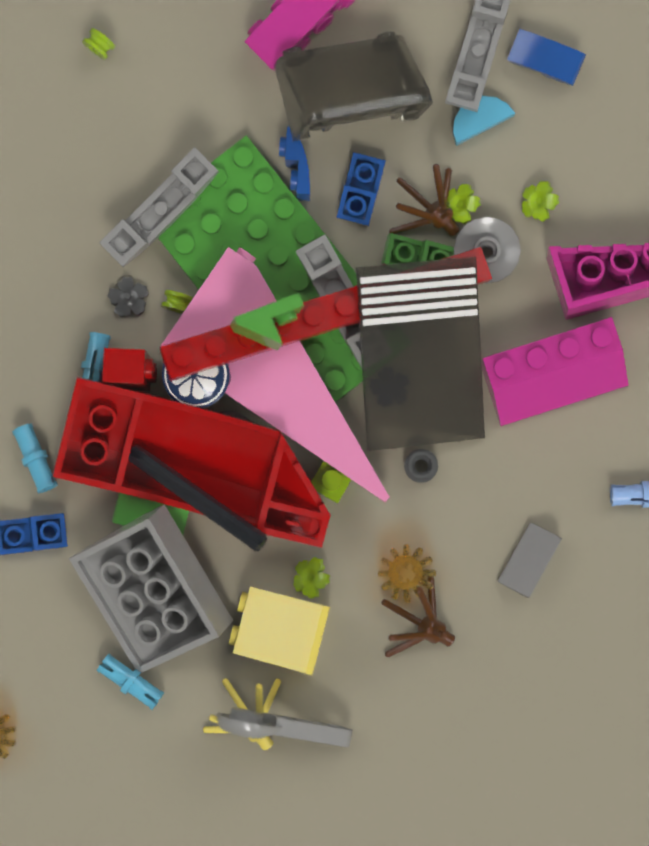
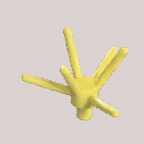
[203,678,281,750]

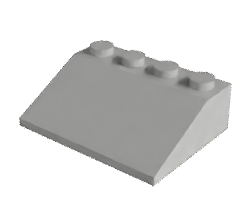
[69,505,233,673]

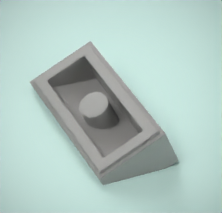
[497,522,562,598]

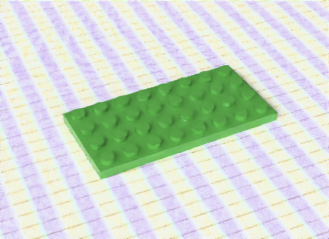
[158,135,412,403]

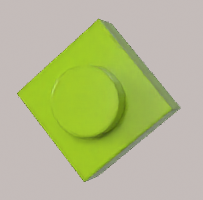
[311,461,352,504]

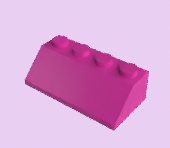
[480,317,629,427]

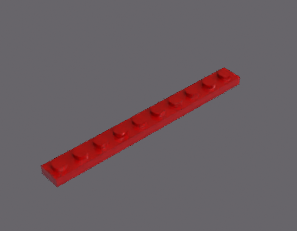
[159,247,492,382]

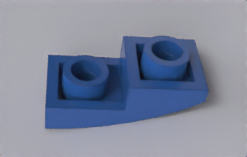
[507,29,586,86]
[279,127,310,201]
[336,152,386,226]
[0,513,68,555]

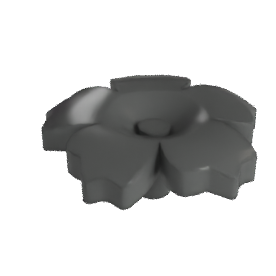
[107,277,149,317]

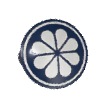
[162,364,231,408]

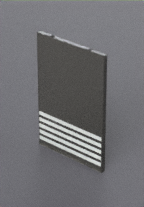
[356,257,485,451]

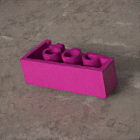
[244,0,356,73]
[546,243,649,320]

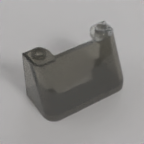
[274,31,433,142]

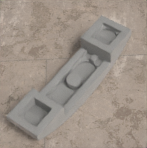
[445,0,510,112]
[99,147,219,267]
[295,235,392,370]

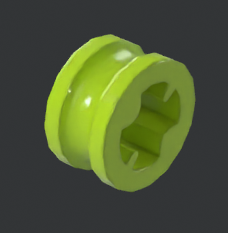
[82,28,116,60]
[161,290,193,314]

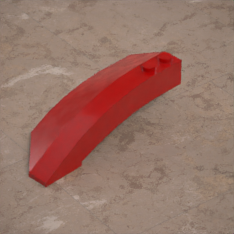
[53,377,331,548]

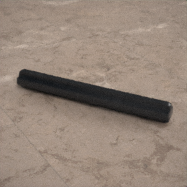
[128,444,267,552]

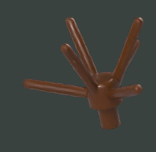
[389,164,460,236]
[381,577,455,657]

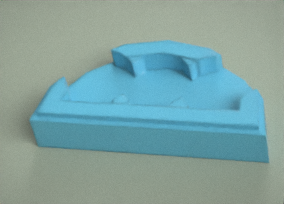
[453,96,516,146]

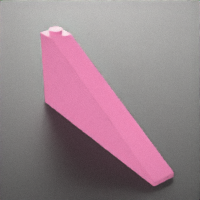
[159,247,390,503]

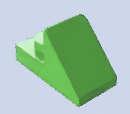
[230,293,304,350]

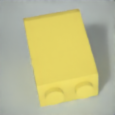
[229,586,330,675]

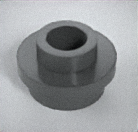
[404,449,438,483]

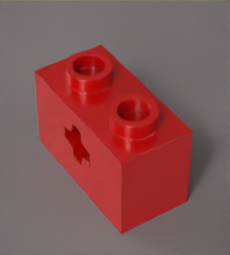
[102,348,157,391]

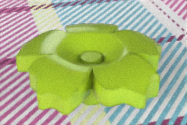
[522,181,560,222]
[447,184,481,225]
[293,557,330,599]

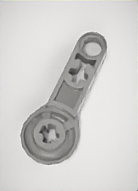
[217,707,353,747]

